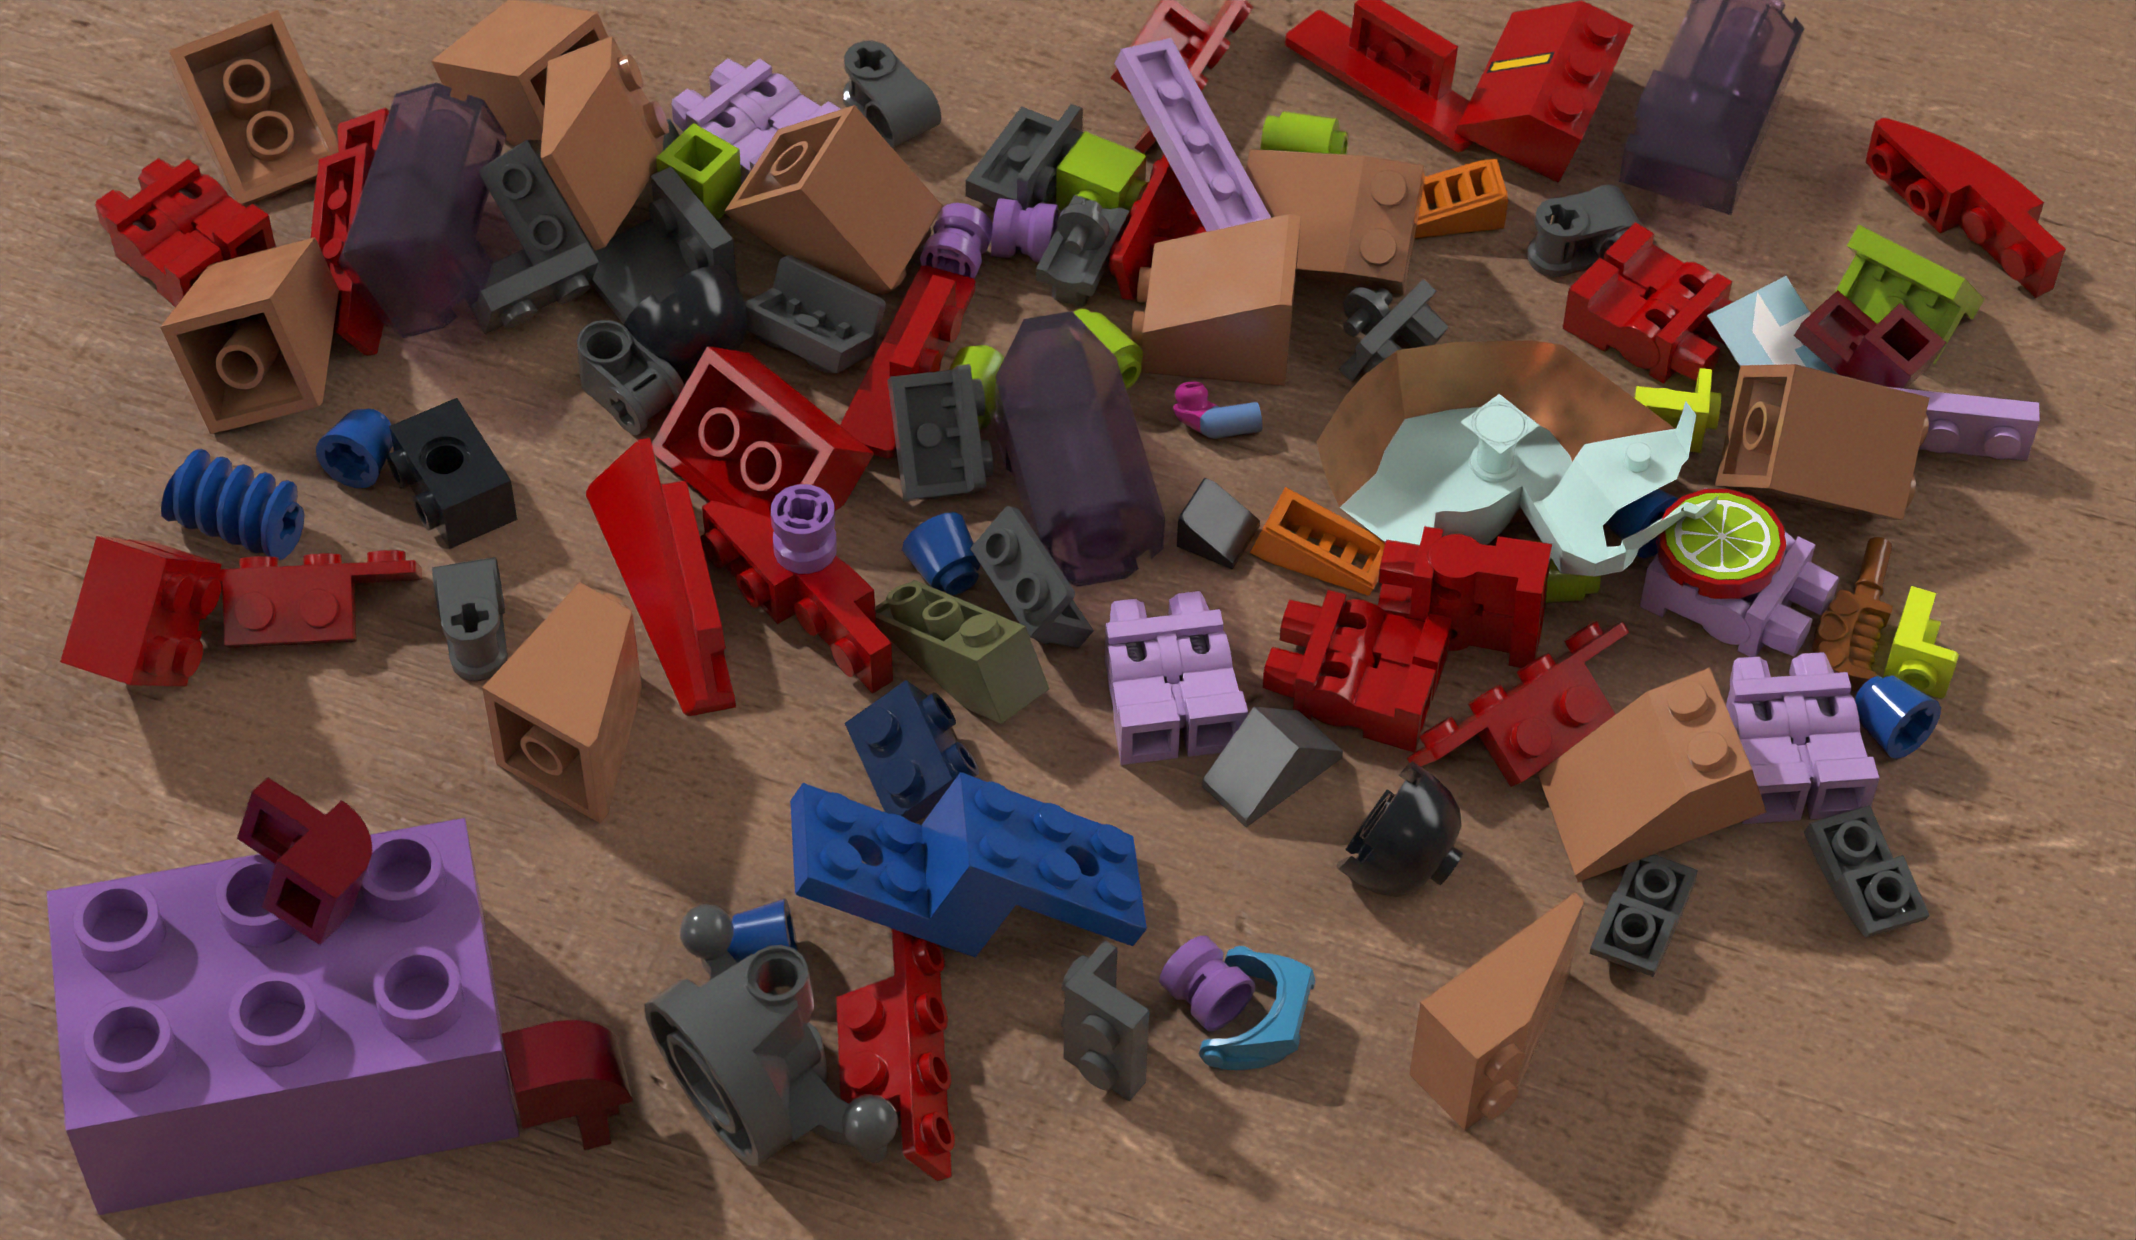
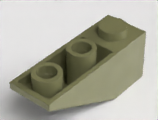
[875,580,1049,724]

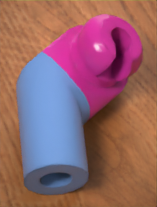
[1173,382,1262,439]

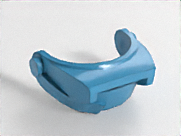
[1199,946,1316,1070]

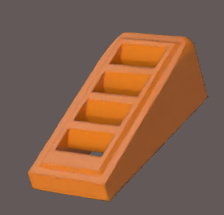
[1414,159,1508,238]
[1250,487,1385,596]

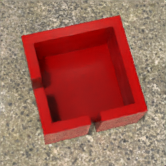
[60,536,222,687]

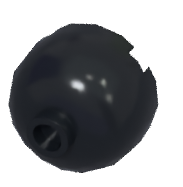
[623,265,748,379]
[1337,761,1463,897]

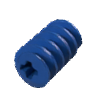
[161,449,305,560]

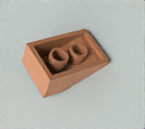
[169,10,339,207]
[540,36,669,251]
[1246,149,1425,295]
[1537,667,1766,882]
[1409,892,1584,1131]

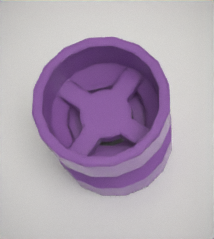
[991,198,1058,262]
[920,203,993,279]
[771,484,837,574]
[1159,935,1255,1031]

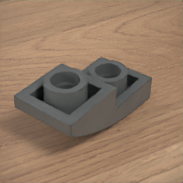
[1804,805,1930,938]
[1589,854,1698,977]

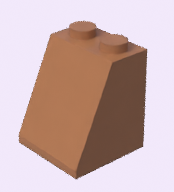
[431,0,609,147]
[724,105,943,295]
[1131,214,1301,386]
[160,237,339,434]
[1715,364,1930,520]
[482,582,642,823]

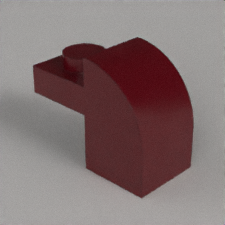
[1794,290,1947,389]
[237,777,372,945]
[501,1020,633,1151]

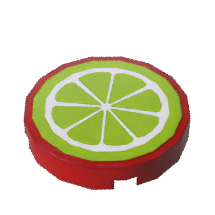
[1656,489,1787,599]

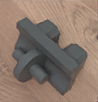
[1036,195,1130,307]
[1339,279,1449,382]

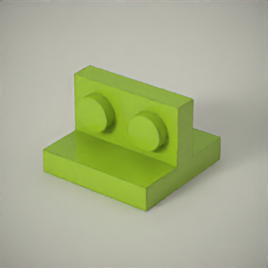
[1834,225,1985,365]

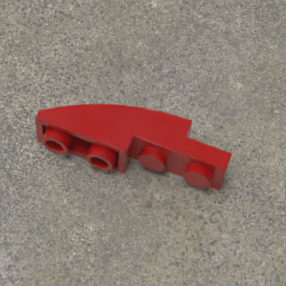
[1865,117,2066,298]
[700,500,893,694]

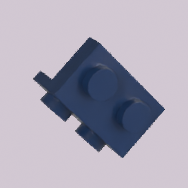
[845,680,980,823]

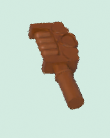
[1811,537,1893,692]

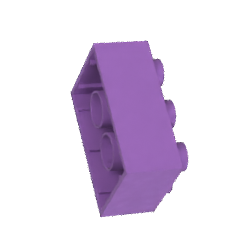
[46,818,519,1215]

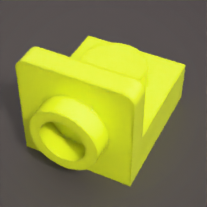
[1634,368,1721,453]
[1882,586,1959,699]

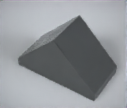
[1202,707,1343,827]

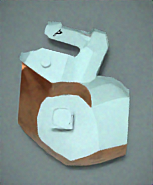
[1317,340,1719,576]

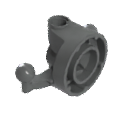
[644,904,898,1166]

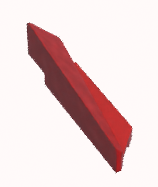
[310,107,425,356]
[586,438,736,716]

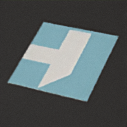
[1707,276,1838,375]

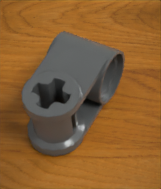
[843,41,941,148]
[1527,185,1643,277]
[577,320,684,435]
[432,557,508,681]

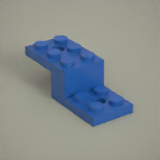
[790,772,1147,958]

